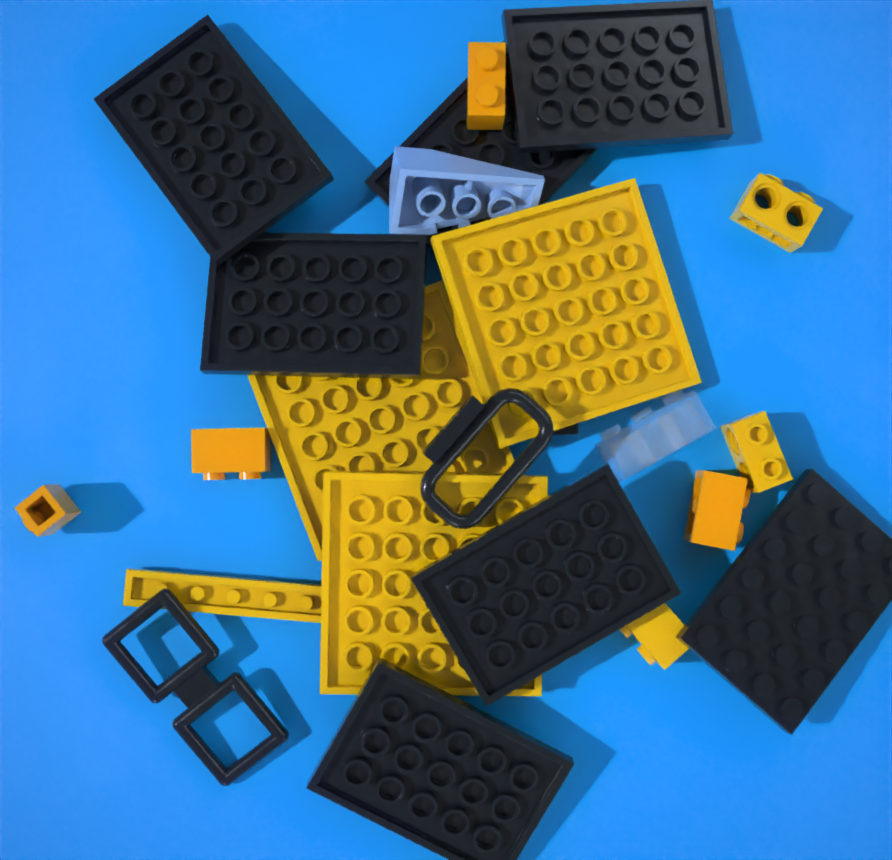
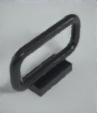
[420,388,554,529]

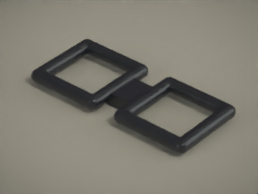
[102,588,289,786]

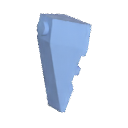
[389,146,545,235]

